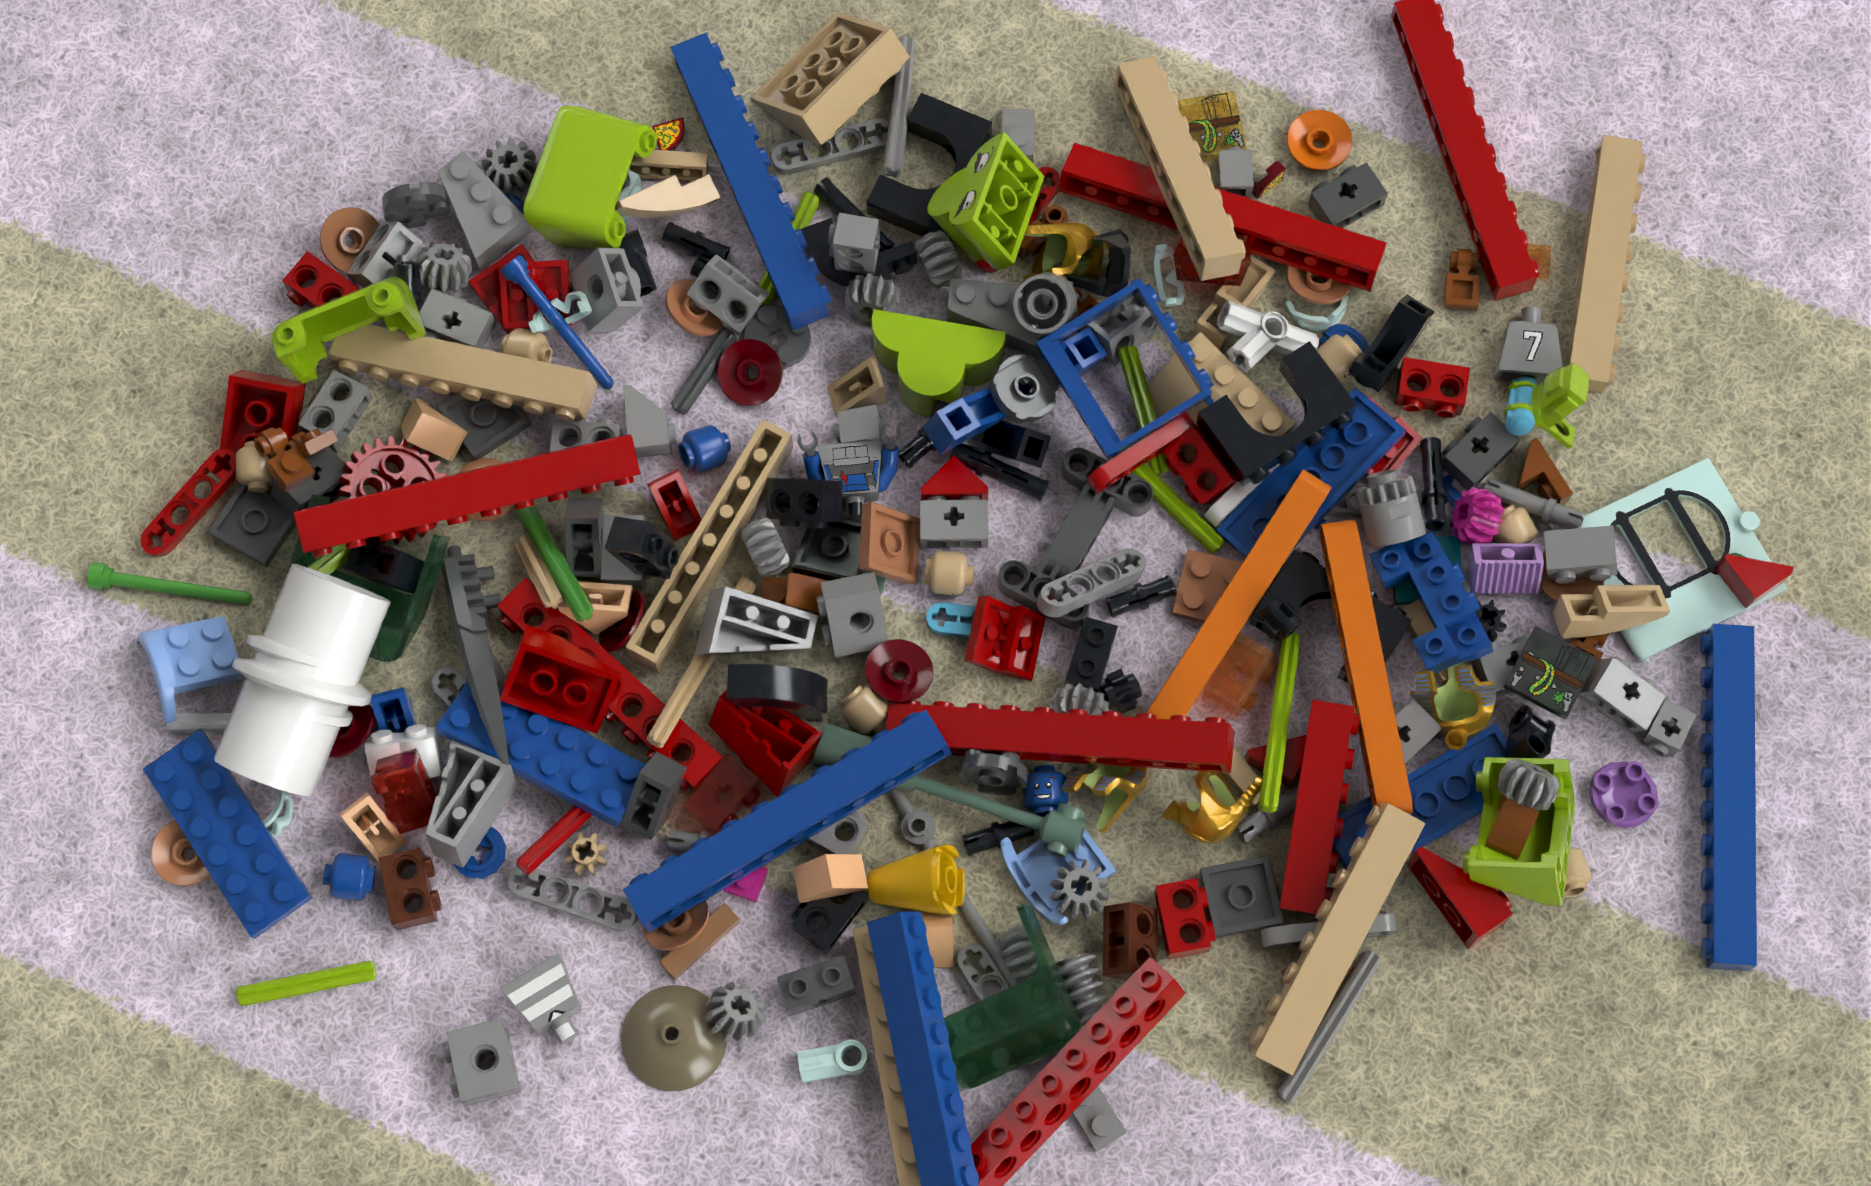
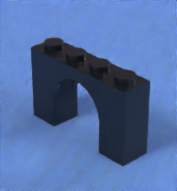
[866,92,994,237]
[1196,341,1357,487]
[1250,549,1412,683]

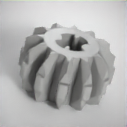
[482,137,538,195]
[915,230,963,289]
[415,241,472,293]
[844,273,901,324]
[741,517,790,578]
[1051,683,1109,715]
[1497,759,1560,811]
[1050,860,1110,919]
[999,924,1051,986]
[705,981,766,1044]

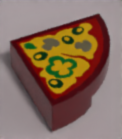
[652,117,685,151]
[1252,160,1286,199]

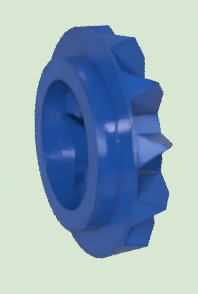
[453,827,507,879]

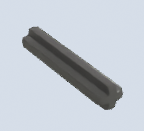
[671,328,737,415]

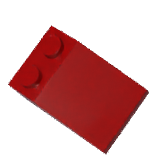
[218,370,306,473]
[500,624,621,734]
[1406,847,1513,949]

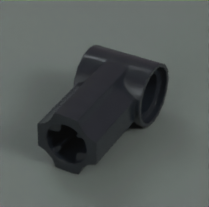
[619,229,657,297]

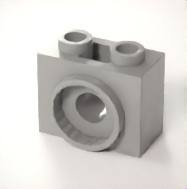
[569,248,644,332]
[816,572,888,657]
[442,1018,521,1106]

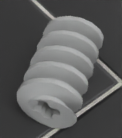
[1055,954,1109,1033]

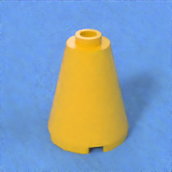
[865,844,965,915]

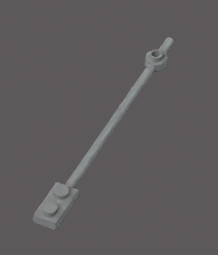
[888,788,1126,1152]

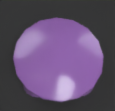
[1589,761,1659,828]

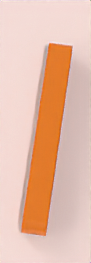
[1146,469,1332,719]
[1319,519,1413,814]

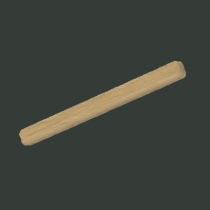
[647,577,756,748]

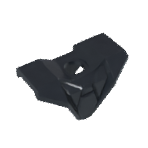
[1066,229,1131,297]

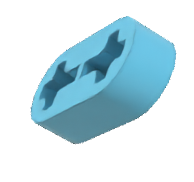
[926,602,976,639]

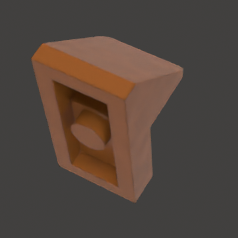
[1516,438,1573,505]
[761,573,828,615]
[1485,793,1539,860]

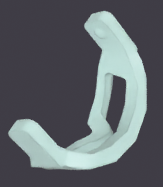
[1153,244,1185,307]
[529,291,592,333]
[1284,295,1349,332]
[263,788,293,838]

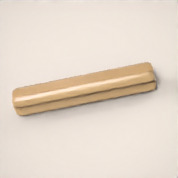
[515,536,563,609]

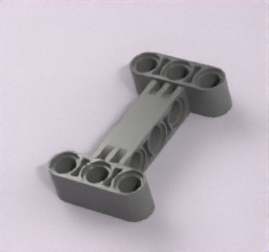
[998,447,1153,630]

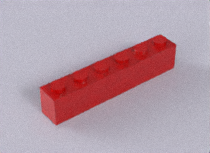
[1280,700,1360,914]

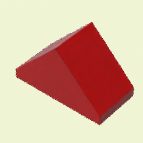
[921,456,988,500]
[647,469,702,541]
[1716,554,1794,608]
[1245,735,1307,787]

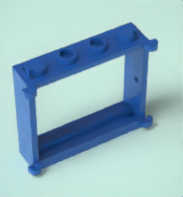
[1036,278,1214,460]

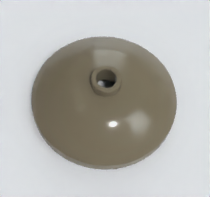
[621,985,727,1091]

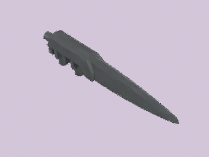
[440,546,509,765]

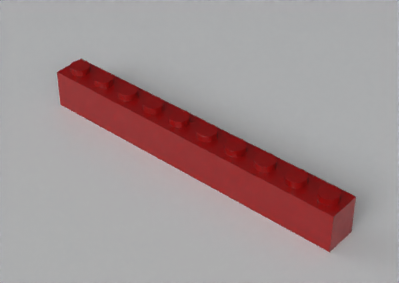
[1391,0,1539,301]
[1059,142,1387,292]
[294,434,641,557]
[885,700,1235,773]

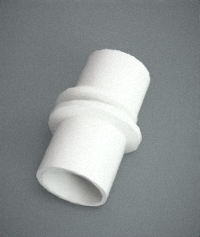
[214,564,390,797]

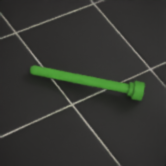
[87,562,252,605]

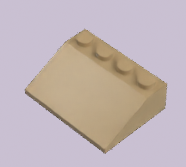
[751,12,910,145]
[1127,332,1295,499]

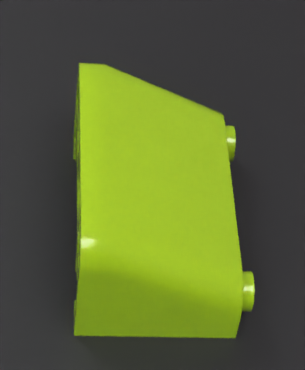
[523,105,659,250]
[272,277,426,384]
[1463,757,1575,906]

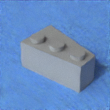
[438,151,531,273]
[948,278,1049,359]
[694,586,818,656]
[426,739,517,868]

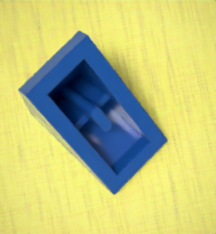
[370,687,417,733]

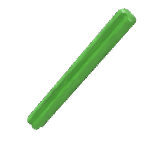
[514,505,593,622]

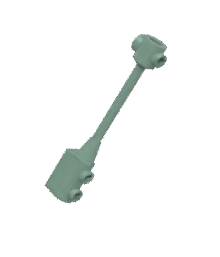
[814,723,1086,858]

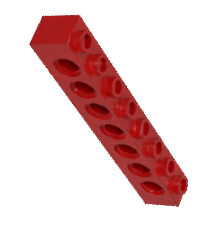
[497,577,725,794]
[971,957,1186,1186]

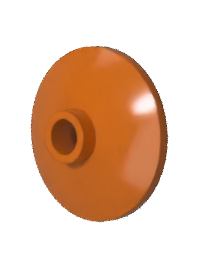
[1287,110,1352,171]

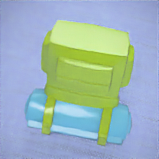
[1504,363,1589,449]

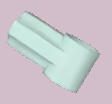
[797,1040,870,1083]

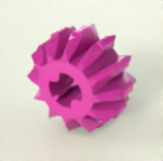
[1449,487,1504,546]

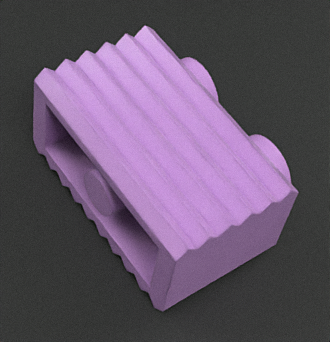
[1468,543,1544,594]

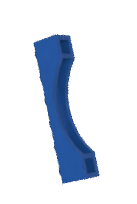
[922,327,1108,455]

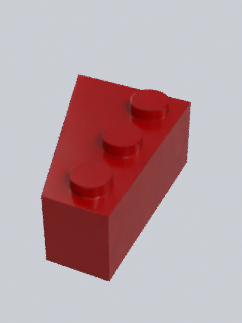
[709,689,823,798]

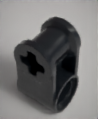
[1505,705,1555,759]

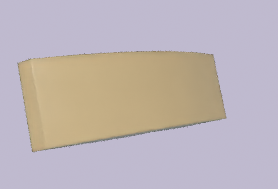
[615,174,721,218]
[1190,254,1276,351]
[1552,585,1670,638]

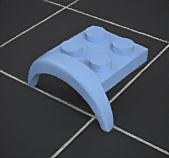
[137,616,244,723]
[1000,829,1116,926]

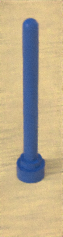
[500,255,614,389]

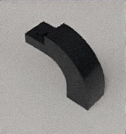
[801,218,917,287]
[1348,294,1435,392]
[930,400,1051,468]
[727,664,827,722]

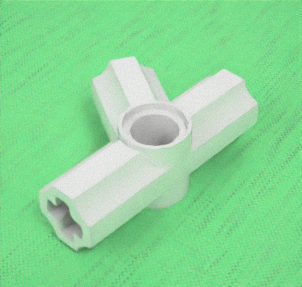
[1217,300,1319,373]

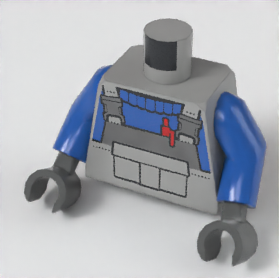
[797,424,901,521]

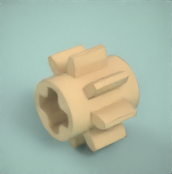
[565,832,608,876]

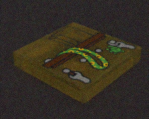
[1178,91,1247,161]

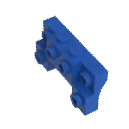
[1369,531,1493,674]

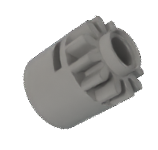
[1013,272,1079,333]
[1355,469,1426,547]

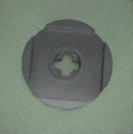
[382,182,450,228]
[745,305,811,370]
[989,354,1058,424]
[958,749,1029,795]

